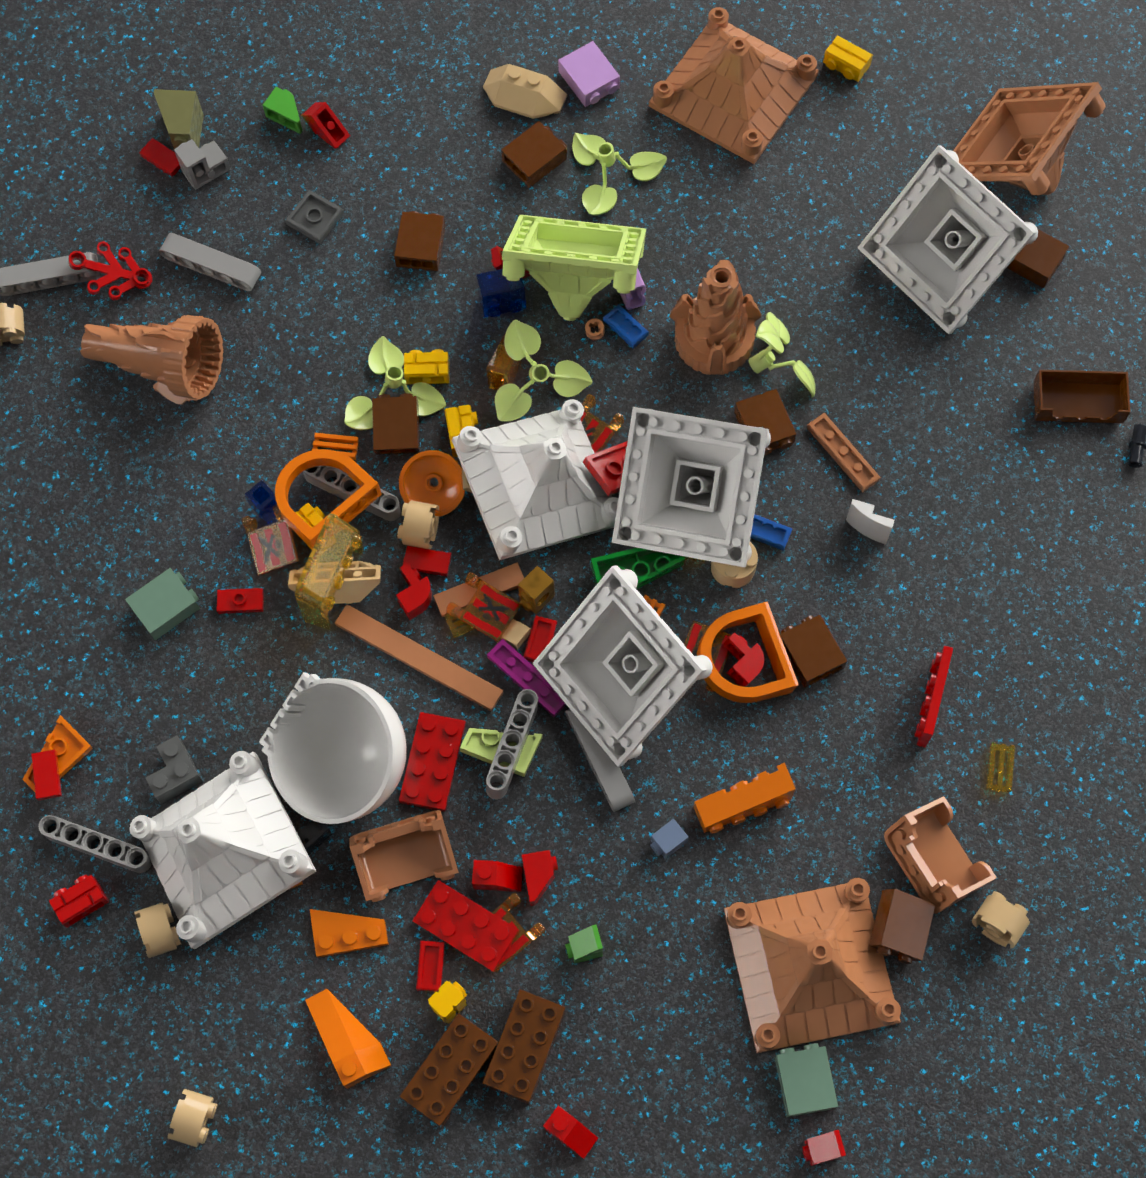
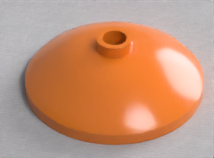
[399,450,465,517]

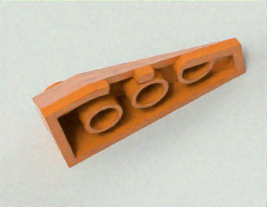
[305,989,391,1089]

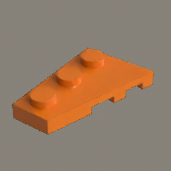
[23,715,93,792]
[310,909,389,958]

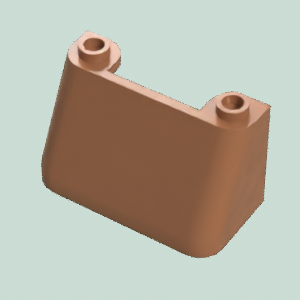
[884,796,997,914]
[349,810,459,902]

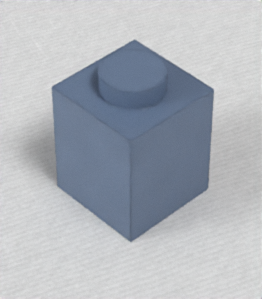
[650,819,688,859]

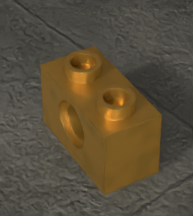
[518,566,555,614]

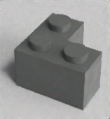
[146,735,203,804]

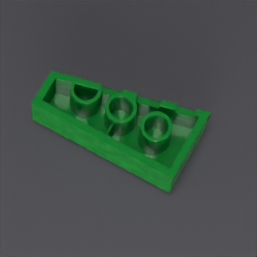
[591,548,685,590]

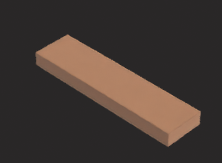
[807,413,881,493]
[433,562,524,617]

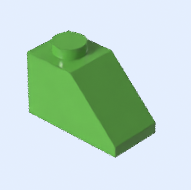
[263,87,303,134]
[565,925,603,964]

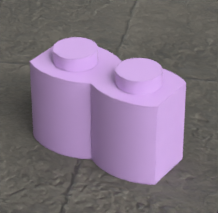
[620,268,646,310]

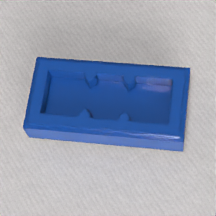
[603,304,649,349]
[750,514,792,551]

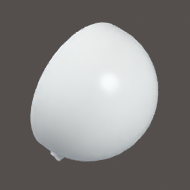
[259,672,407,824]

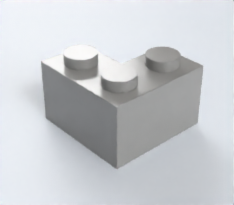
[174,139,231,190]

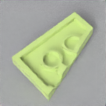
[460,728,543,777]

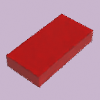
[139,138,181,177]
[403,546,452,576]
[523,615,558,662]
[31,749,62,801]
[416,941,445,992]

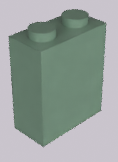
[125,568,200,640]
[775,1043,838,1118]

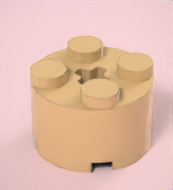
[0,303,25,346]
[397,500,439,549]
[711,542,758,588]
[972,891,1030,948]
[134,902,181,958]
[168,1089,218,1147]

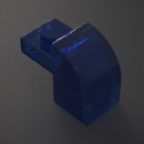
[245,480,285,532]

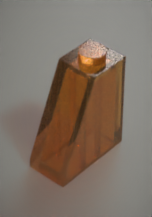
[486,334,522,390]

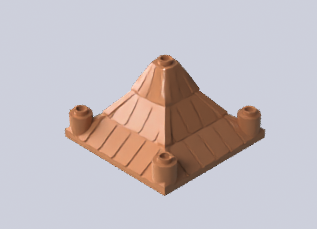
[649,7,819,164]
[953,82,1105,195]
[724,878,901,1053]

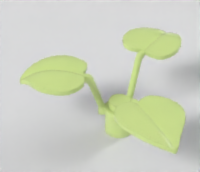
[572,133,667,215]
[749,312,815,398]
[495,320,593,421]
[344,336,446,430]

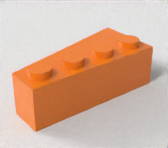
[693,763,796,833]

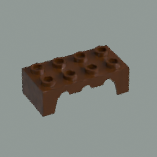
[1033,370,1131,423]
[483,989,566,1104]
[400,1013,499,1128]

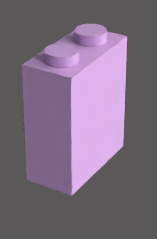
[558,41,620,107]

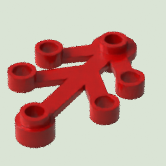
[68,241,152,300]

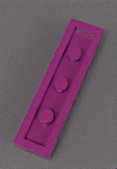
[487,639,566,717]

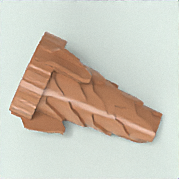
[669,260,762,375]
[80,315,223,405]

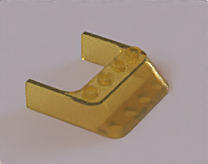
[295,513,364,630]

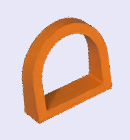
[275,449,382,552]
[697,601,799,703]

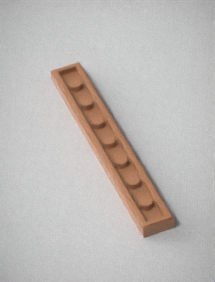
[335,604,504,712]

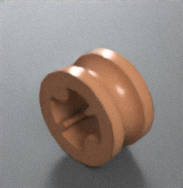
[585,319,605,340]

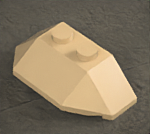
[483,64,567,119]
[288,561,381,605]

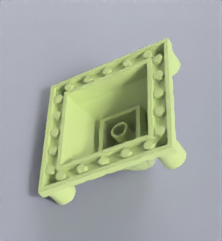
[502,215,646,321]

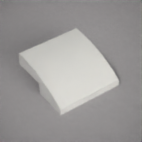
[846,499,894,544]

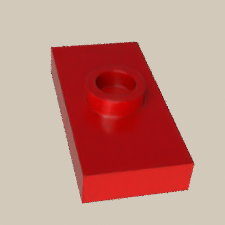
[217,588,264,614]

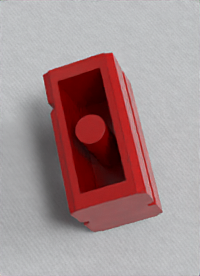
[49,875,109,928]

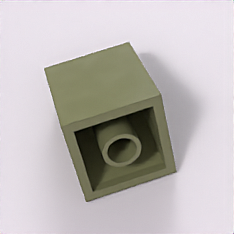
[154,89,204,149]

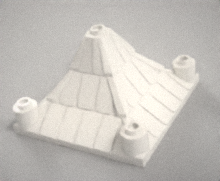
[858,146,1038,334]
[452,399,619,560]
[612,407,771,567]
[532,566,713,767]
[130,751,316,949]

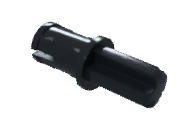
[1128,423,1146,468]

